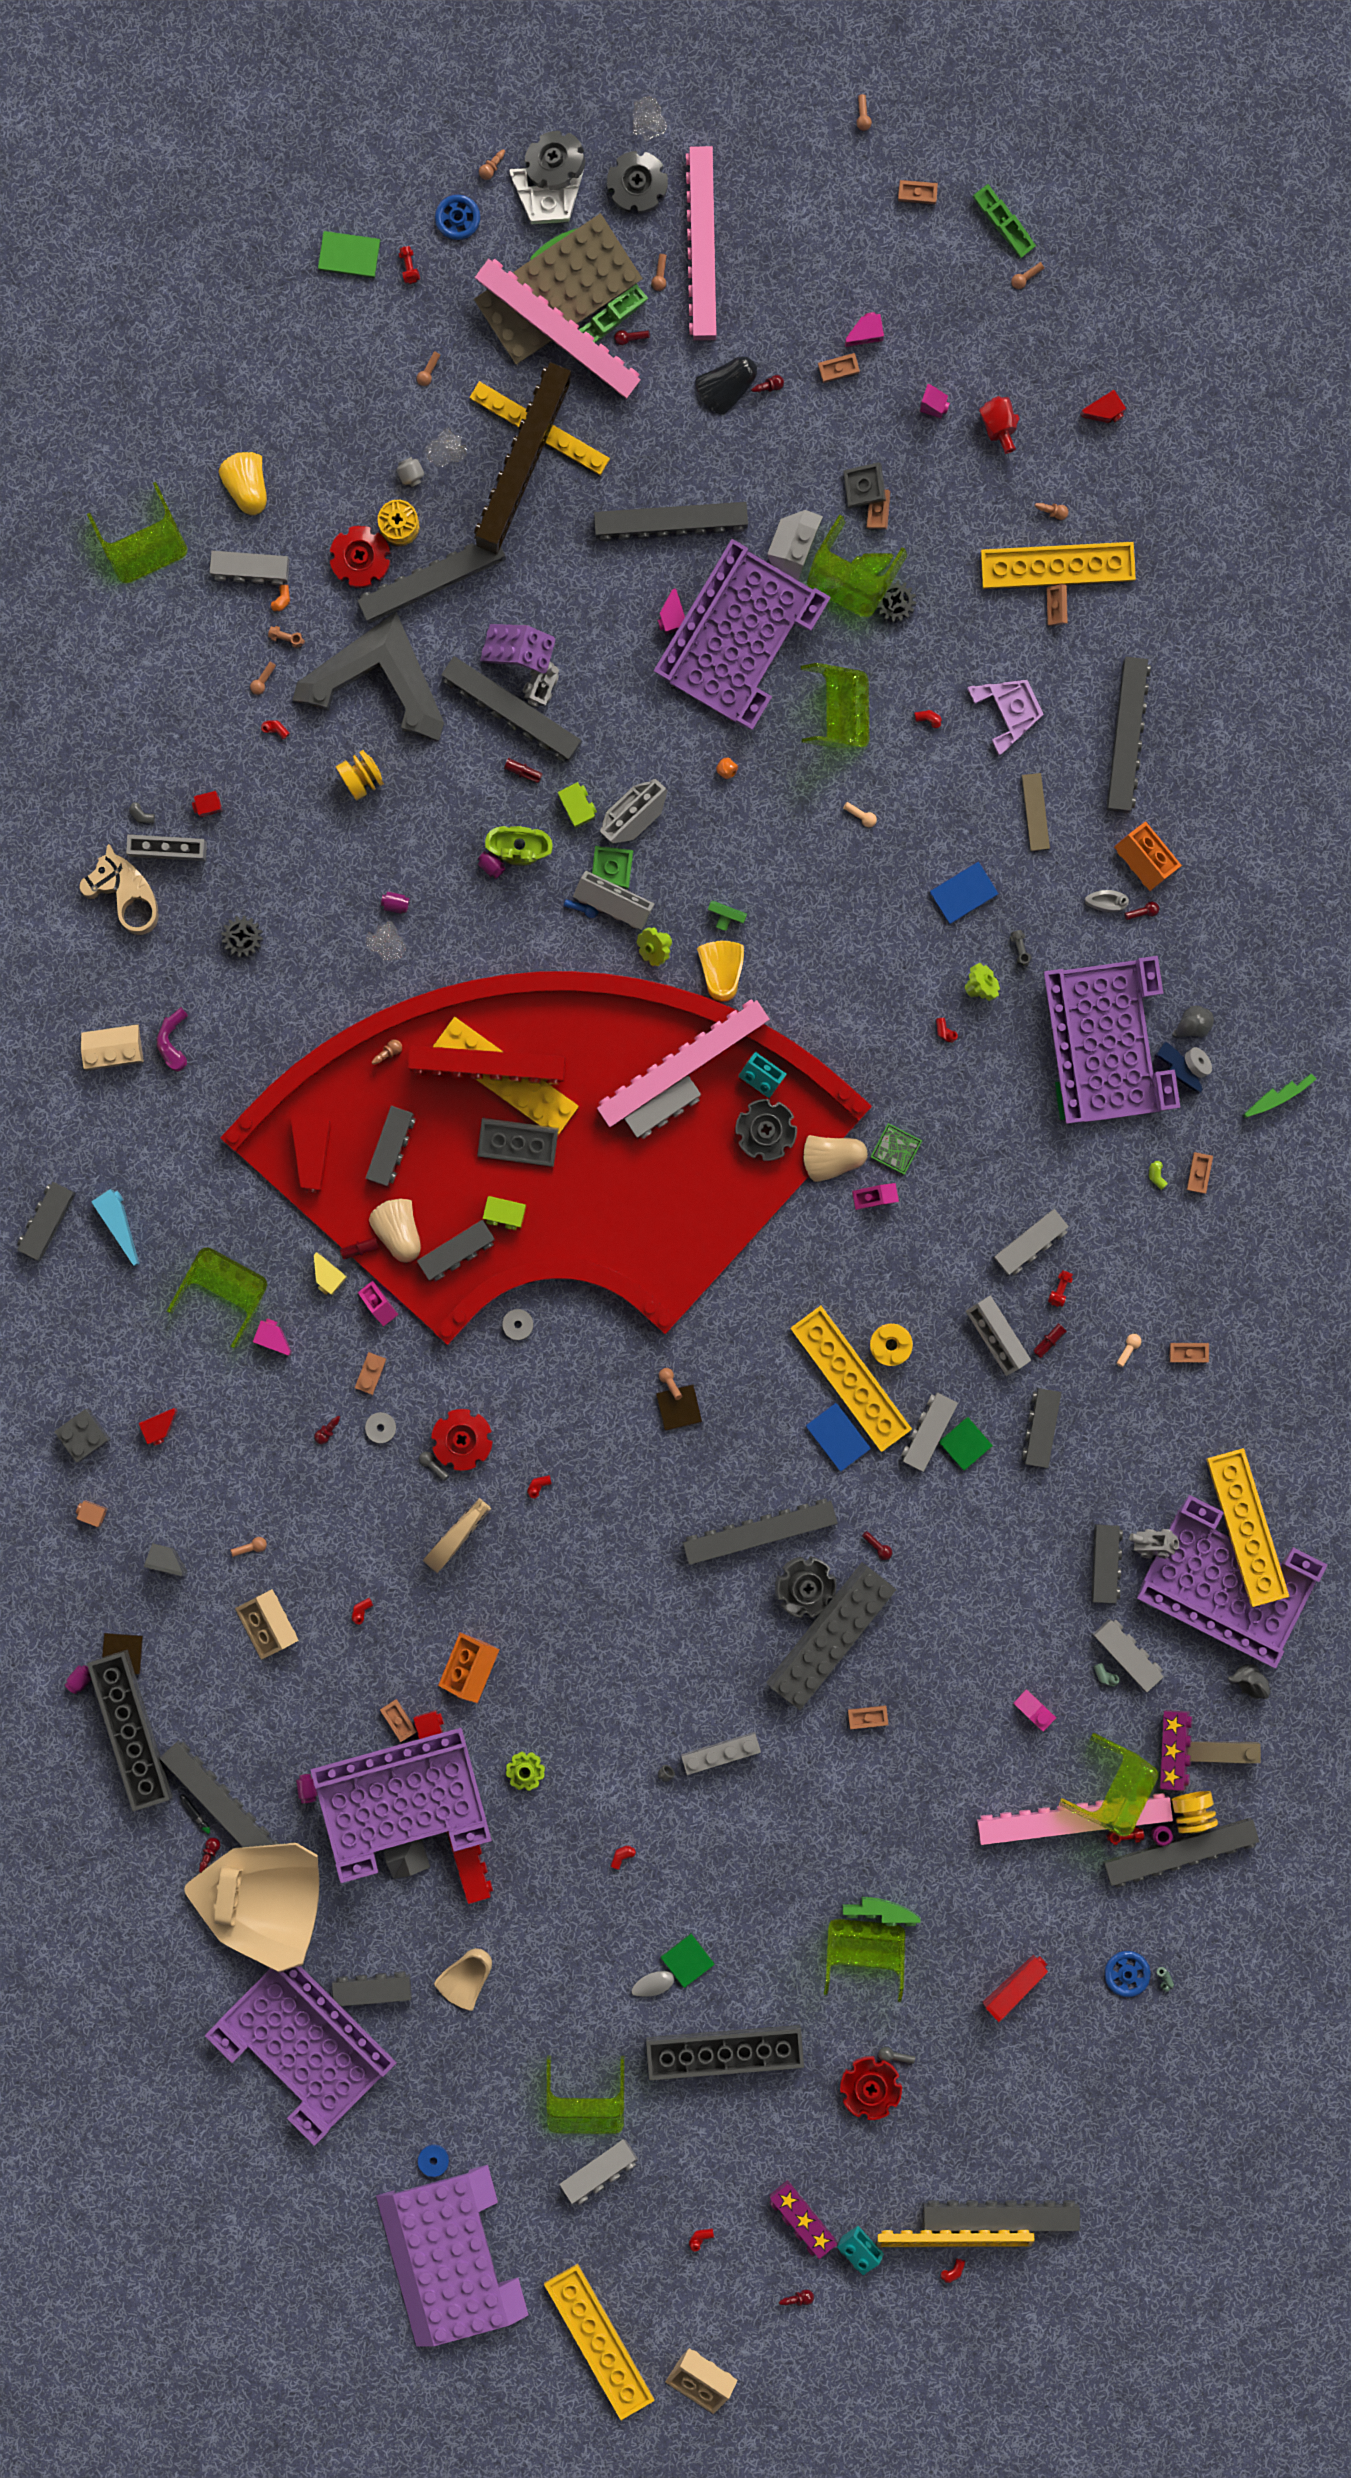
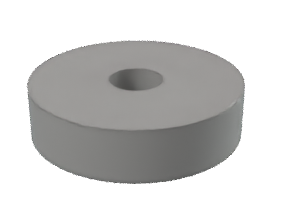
[1185,1047,1212,1078]
[502,1309,533,1340]
[365,1412,396,1443]

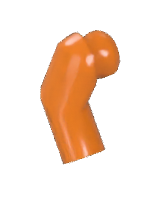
[271,585,290,611]

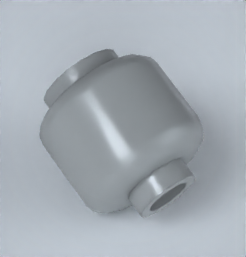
[396,457,425,487]

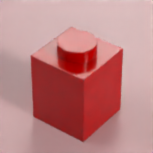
[192,791,223,817]

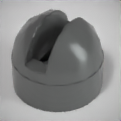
[658,1765,675,1782]

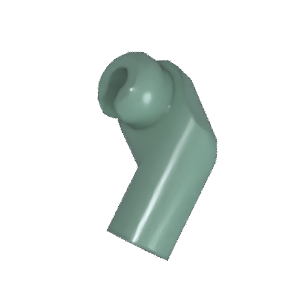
[1093,1663,1120,1686]
[1157,1967,1174,1992]

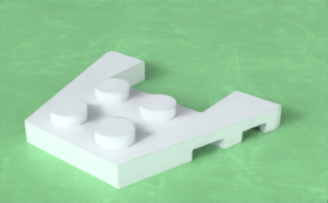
[510,168,584,224]

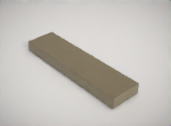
[1022,773,1050,851]

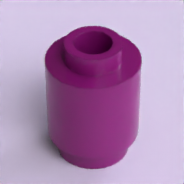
[477,851,506,879]
[381,891,410,914]
[65,1665,92,1694]
[296,1774,318,1803]
[1151,1824,1173,1846]

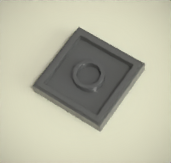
[843,462,886,509]

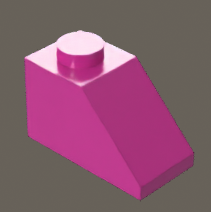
[845,312,884,347]
[920,384,950,418]
[657,588,685,635]
[852,1183,899,1210]
[358,1281,398,1326]
[253,1318,292,1356]
[1013,1689,1056,1732]

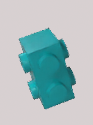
[738,1052,786,1098]
[837,2226,884,2275]

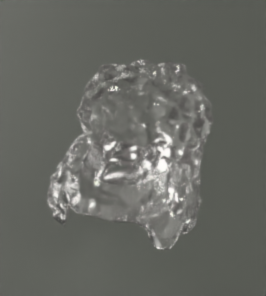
[633,96,667,142]
[425,427,467,467]
[366,921,406,961]

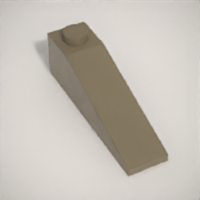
[1188,1741,1261,1763]

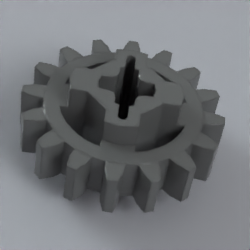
[875,580,916,623]
[221,915,263,958]

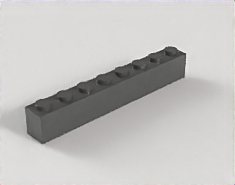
[594,502,748,541]
[357,543,506,624]
[441,656,582,762]
[1106,656,1151,813]
[683,1498,838,1565]
[160,1740,280,1847]
[1103,1818,1260,1887]
[923,2200,1080,2231]

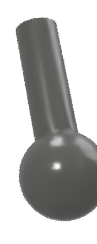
[419,1451,449,1481]
[878,2047,915,2064]

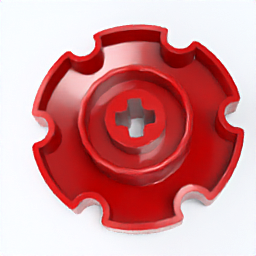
[330,526,390,588]
[431,1409,493,1471]
[840,2056,902,2120]

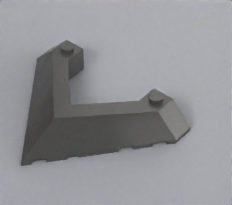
[292,612,444,741]

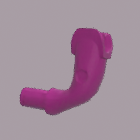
[156,1007,188,1072]

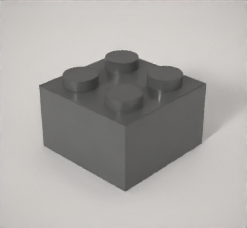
[54,1408,111,1463]

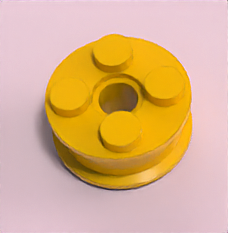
[870,1324,913,1366]

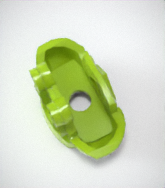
[485,826,553,865]

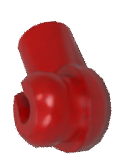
[914,710,942,728]
[261,720,290,740]
[936,1018,958,1043]
[527,1475,552,1499]
[351,1598,374,1625]
[610,1846,636,1869]
[689,2228,714,2252]
[940,2258,966,2283]

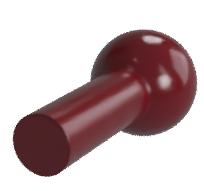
[614,330,650,345]
[1124,901,1159,920]
[862,1531,893,1560]

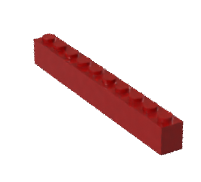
[413,1710,493,1904]

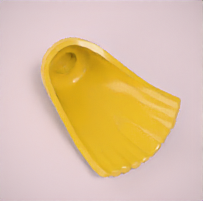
[219,452,267,515]
[697,941,744,1002]

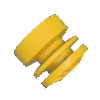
[378,500,420,546]
[335,750,384,801]
[1171,1791,1218,1833]

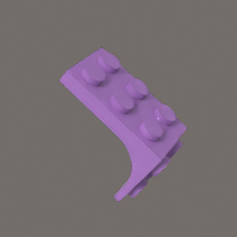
[480,624,555,673]

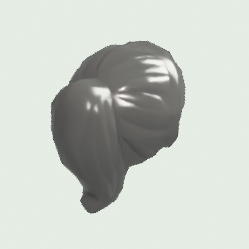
[1172,1005,1214,1038]
[1228,1664,1271,1699]

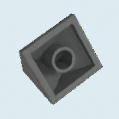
[144,1543,187,1576]
[383,1839,430,1879]

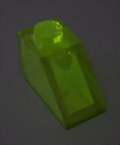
[850,553,894,587]

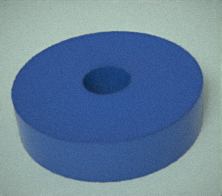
[418,2144,449,2177]

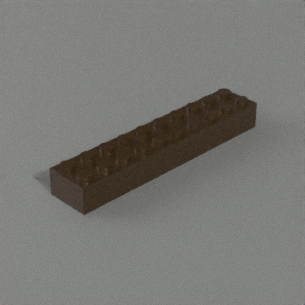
[474,362,571,555]

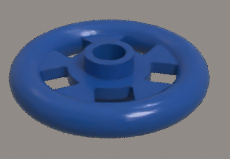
[435,195,480,240]
[1104,1951,1151,1997]

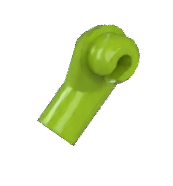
[1149,1161,1168,1190]

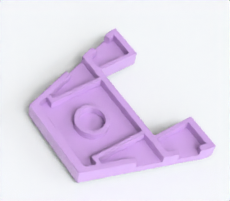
[967,680,1043,756]

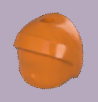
[716,758,738,779]

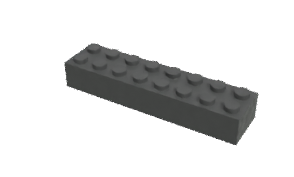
[766,1562,897,1710]
[87,1650,173,1811]
[646,2025,804,2080]

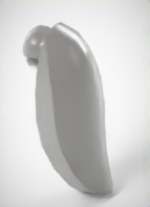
[1085,890,1129,912]
[632,1971,674,1997]

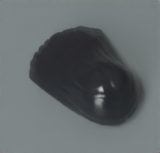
[695,356,757,415]

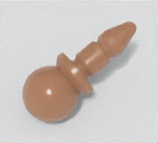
[479,149,505,180]
[1034,503,1069,520]
[372,1040,402,1065]

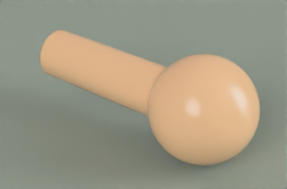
[843,802,877,828]
[1116,1334,1142,1367]

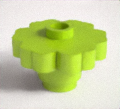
[637,927,672,966]
[965,963,1000,1001]
[506,1751,545,1791]

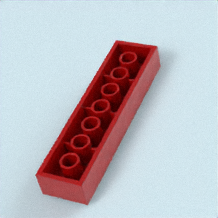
[408,1045,566,1085]

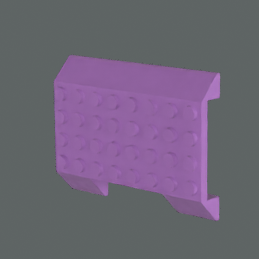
[654,539,831,730]
[1044,956,1180,1124]
[1137,1495,1327,1668]
[310,1728,492,1883]
[205,1966,397,2146]
[376,2165,528,2346]

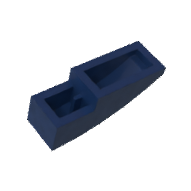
[1155,1041,1203,1094]

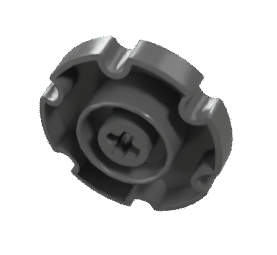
[525,131,586,190]
[607,151,668,214]
[735,1099,797,1161]
[775,1556,837,1618]

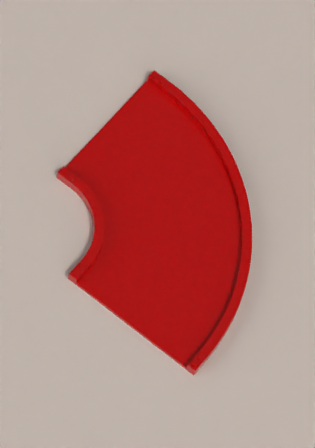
[220,971,872,1345]

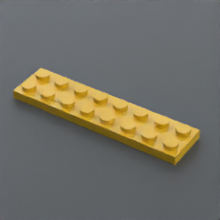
[980,542,1136,589]
[433,1017,579,1135]
[790,1306,912,1452]
[1206,1448,1289,1607]
[876,2230,1034,2247]
[544,2263,654,2420]

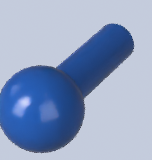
[563,899,599,918]

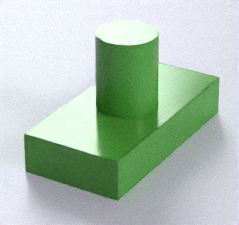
[708,900,747,931]

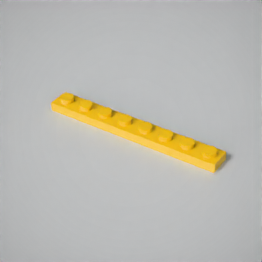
[469,381,610,476]

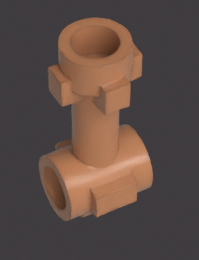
[268,626,305,648]

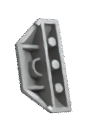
[767,510,823,580]
[600,779,668,843]

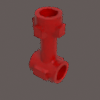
[399,246,420,284]
[1048,1270,1073,1307]
[1106,1827,1144,1845]

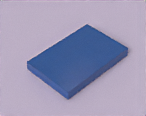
[930,861,999,924]
[806,1403,871,1472]

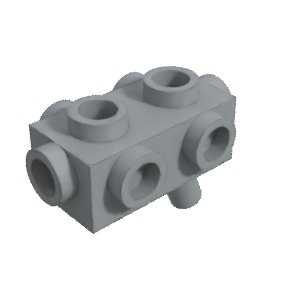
[523,662,559,707]
[1129,1529,1179,1559]

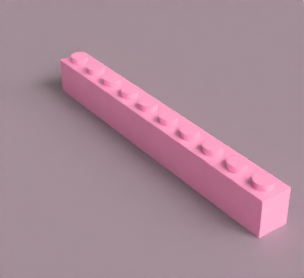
[686,146,716,340]
[475,259,641,399]
[597,999,770,1127]
[977,1793,1173,1845]

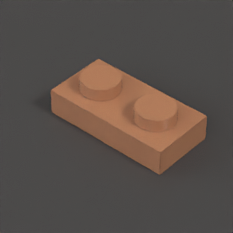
[898,180,938,204]
[818,353,860,383]
[867,490,890,529]
[1047,584,1068,626]
[1186,1152,1213,1194]
[1169,1343,1209,1362]
[355,1352,387,1395]
[380,1699,417,1742]
[848,1705,888,1729]

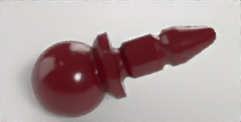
[751,375,784,392]
[314,1416,340,1445]
[199,1837,221,1873]
[779,2289,814,2306]

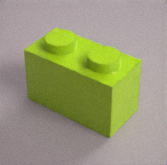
[558,782,597,829]
[483,1196,526,1230]

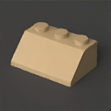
[81,1025,144,1071]
[235,1589,299,1660]
[665,2348,738,2414]

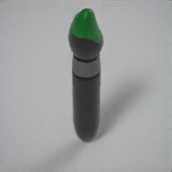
[180,1794,210,1834]

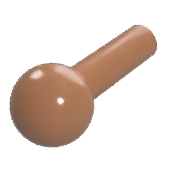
[856,94,872,131]
[651,254,667,291]
[1011,262,1044,289]
[416,351,441,386]
[250,661,276,695]
[659,1368,682,1400]
[230,1537,267,1557]

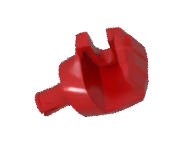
[979,396,1019,454]

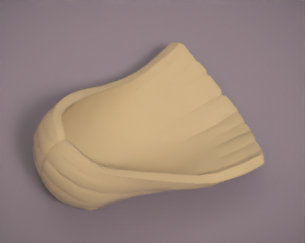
[804,1135,868,1182]
[369,1199,421,1263]
[434,1948,492,2011]

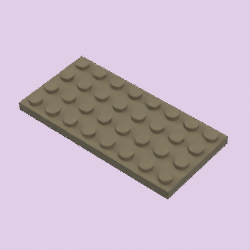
[473,213,643,365]

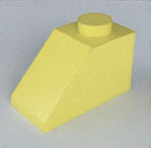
[314,1252,347,1295]

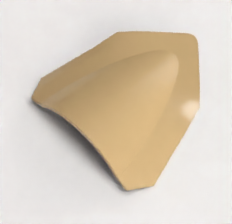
[184,1843,319,1973]

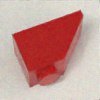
[1080,390,1126,423]
[139,1408,178,1446]

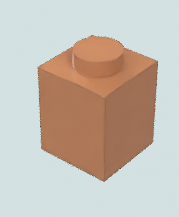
[76,1500,108,1527]

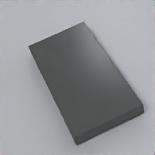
[478,1118,559,1167]

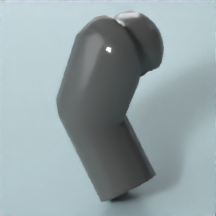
[129,802,155,824]

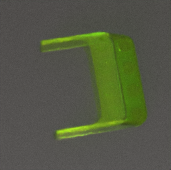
[87,482,188,583]
[807,514,907,618]
[801,663,869,748]
[166,1247,268,1348]
[1058,1733,1158,1837]
[824,1919,905,2002]
[546,2055,625,2134]

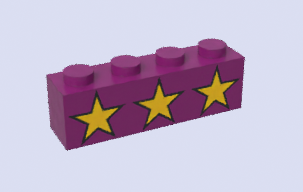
[1160,1710,1193,1791]
[769,2180,837,2259]

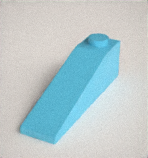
[92,1189,139,1266]

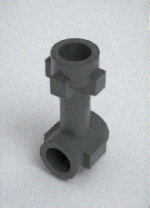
[1010,930,1032,967]

